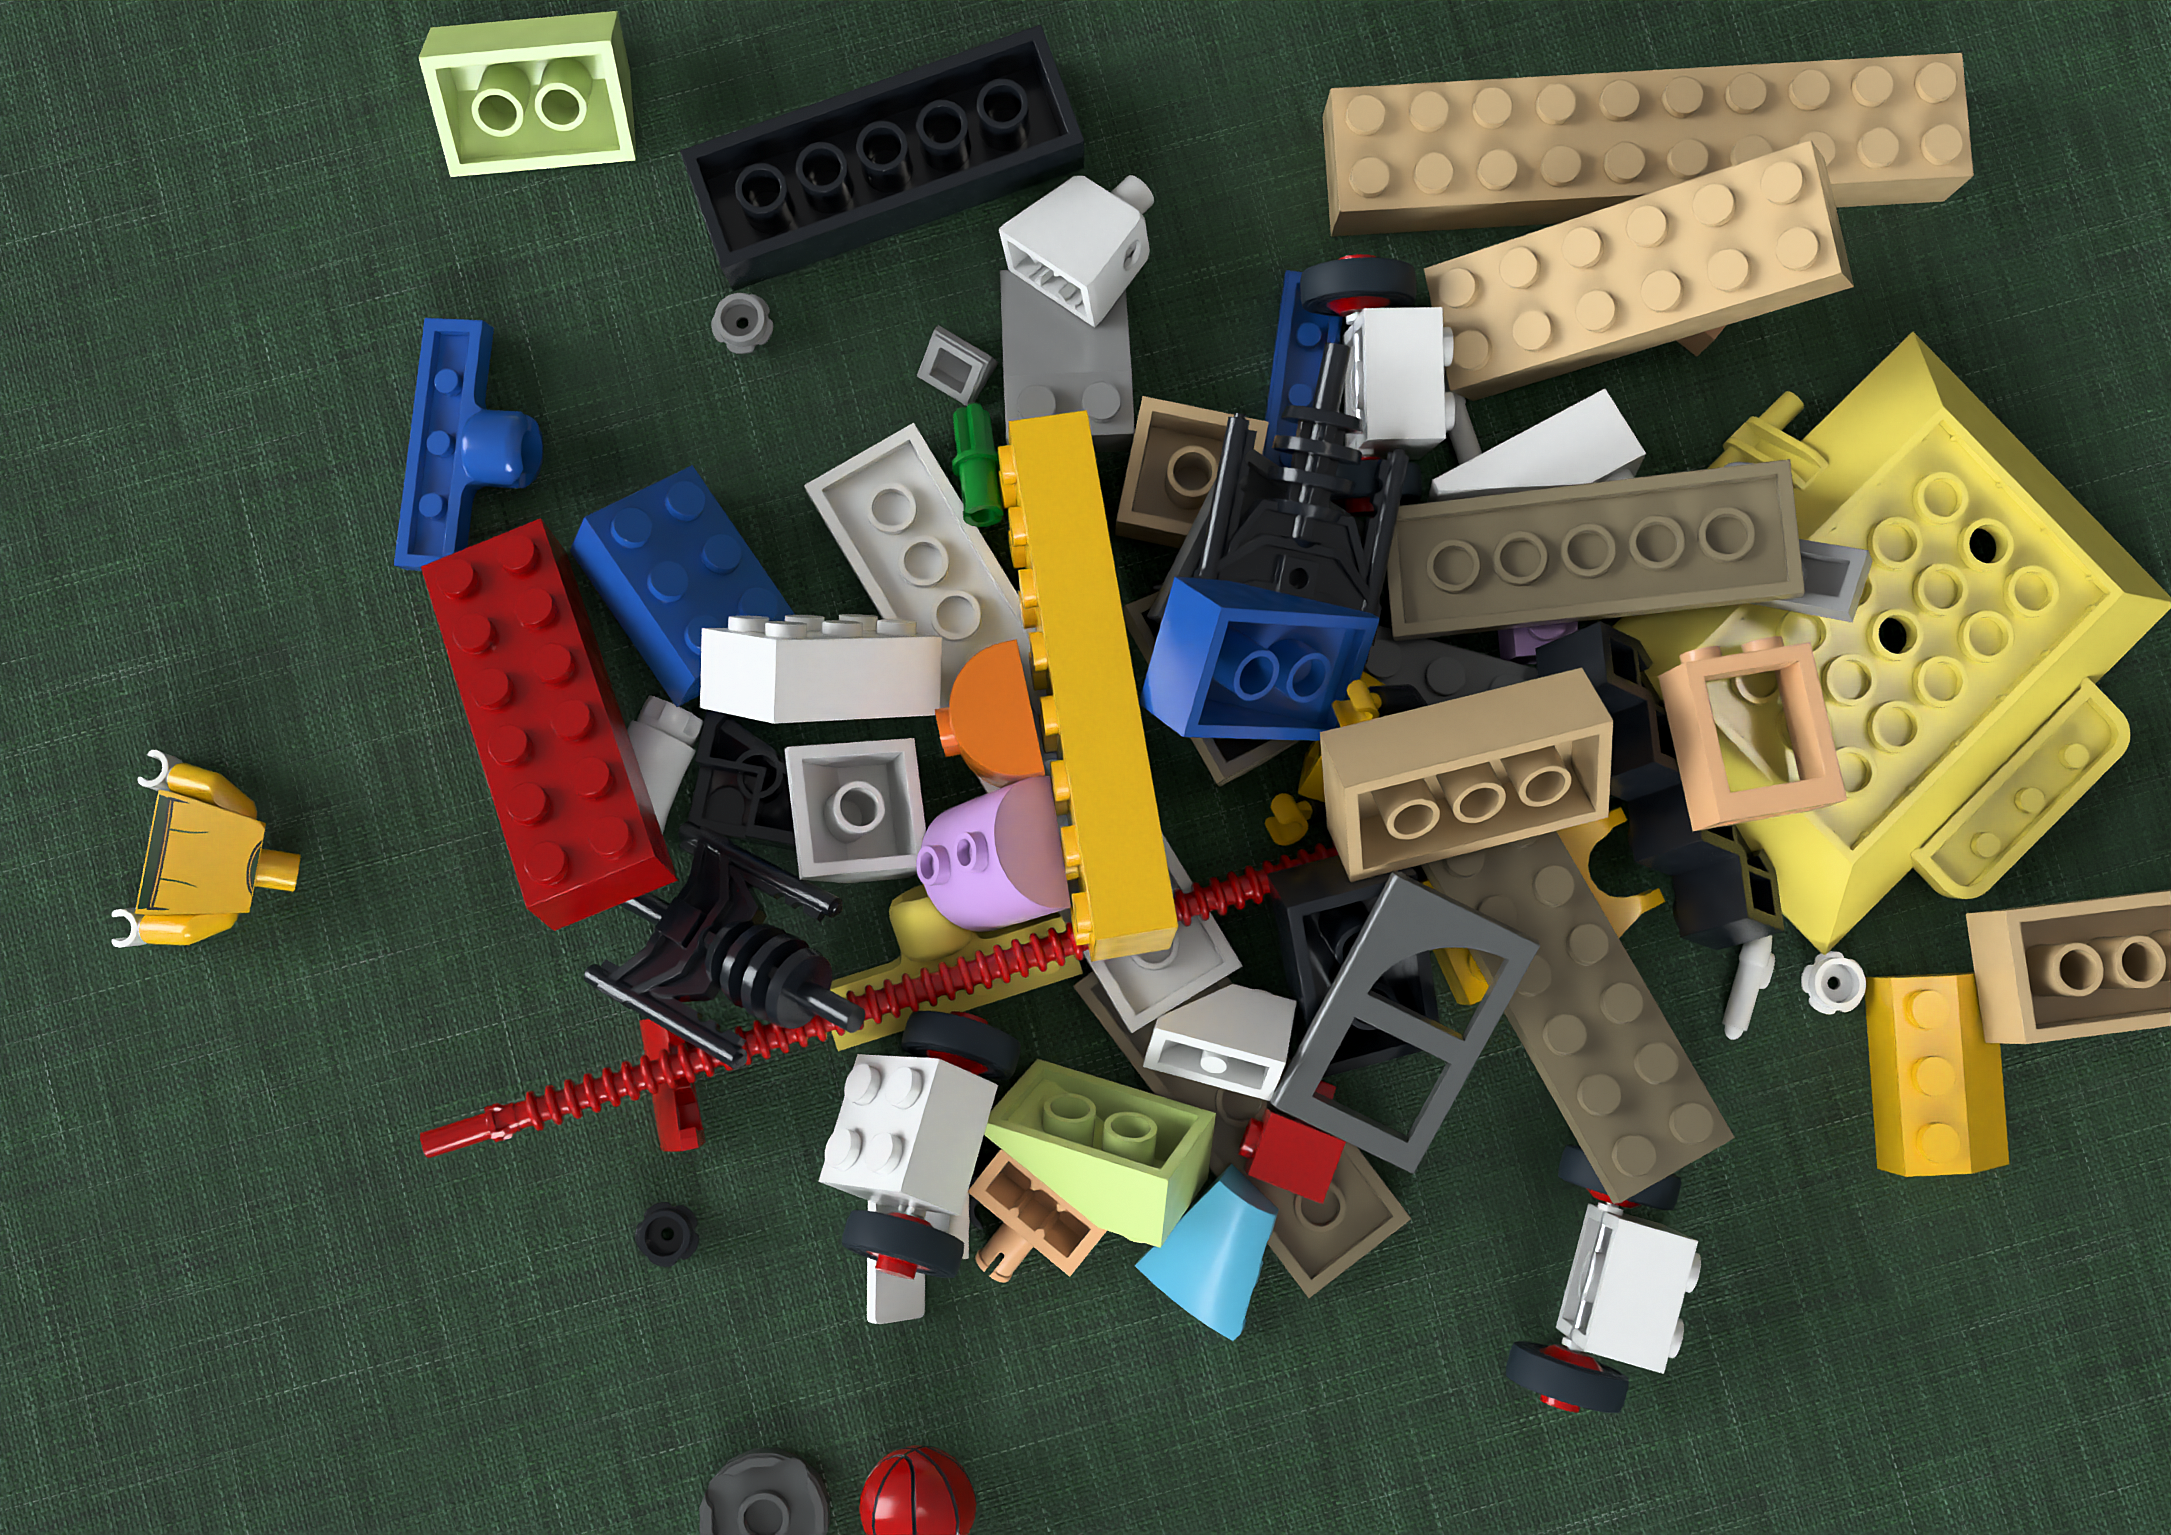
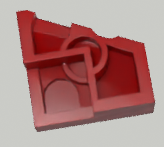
[639,1019,706,1152]

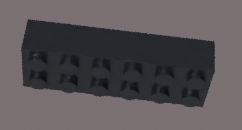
[680,25,1084,291]

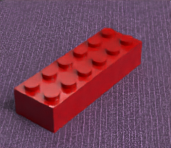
[421,518,678,931]

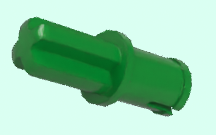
[952,403,1004,527]

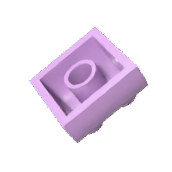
[916,776,1071,932]

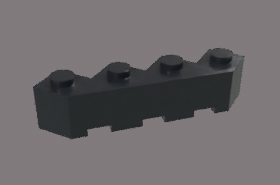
[1535,621,1784,950]

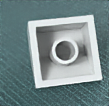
[785,738,926,883]

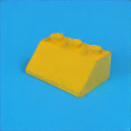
[1865,972,2009,1177]

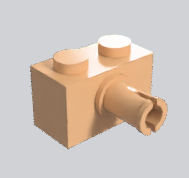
[968,1149,1107,1283]

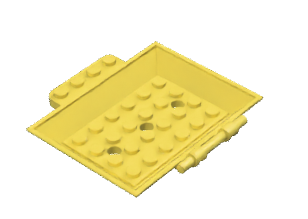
[1612,332,2171,955]

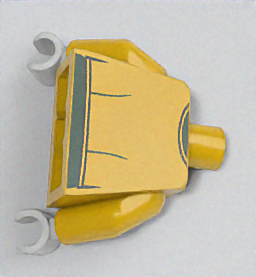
[112,750,301,948]

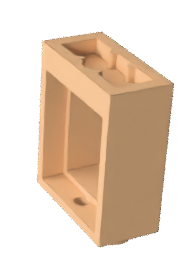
[1658,636,1847,831]

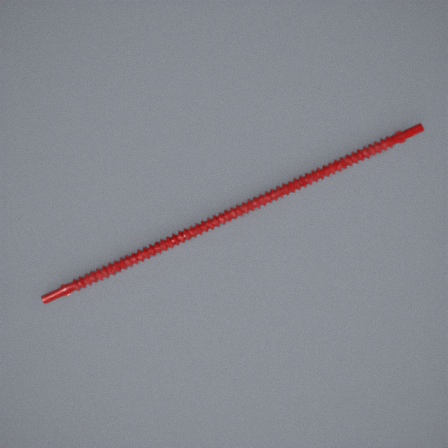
[420,840,1339,1158]

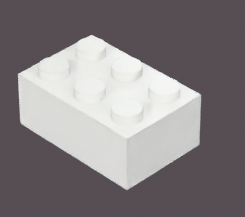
[700,614,942,724]

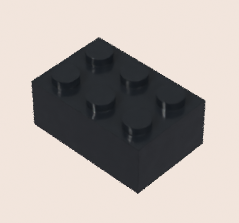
[1267,855,1440,1078]

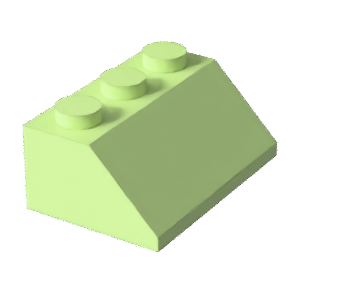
[418,11,637,177]

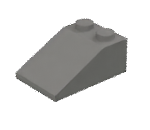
[1000,270,1135,452]

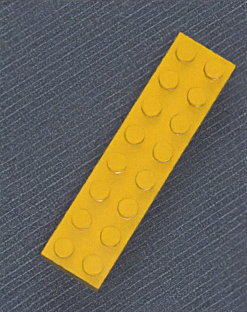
[998,410,1178,962]

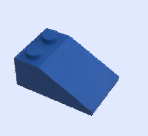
[1139,576,1380,741]

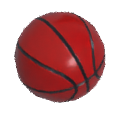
[859,1445,977,1535]

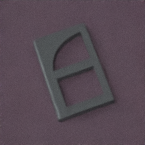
[1270,871,1540,1174]

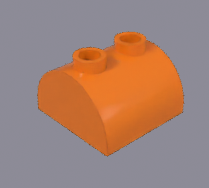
[935,639,1045,788]

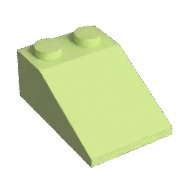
[984,1059,1216,1248]

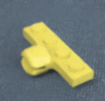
[830,884,1083,1051]

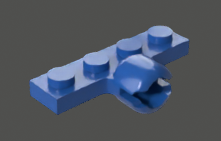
[394,318,544,571]

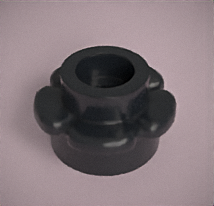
[635,1202,699,1267]

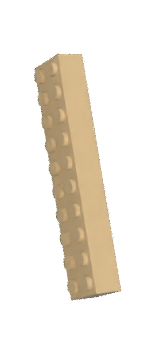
[1322,53,1974,236]

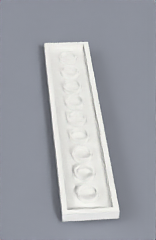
[804,423,1242,1033]

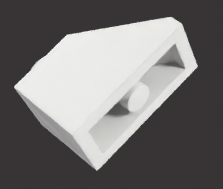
[1143,984,1296,1101]

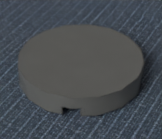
[699,1448,830,1535]

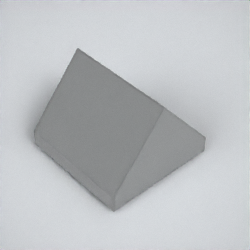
[917,325,999,406]

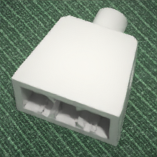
[999,175,1154,328]

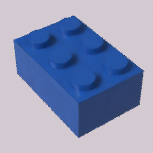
[570,465,795,707]

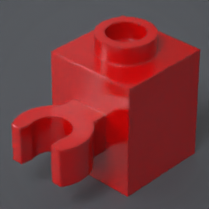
[1238,1080,1346,1204]

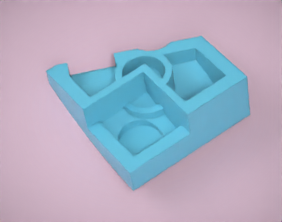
[1135,1164,1279,1341]

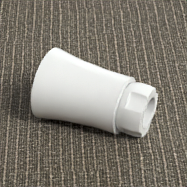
[627,696,704,835]

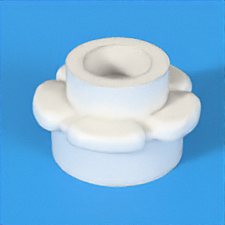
[1801,951,1866,1014]

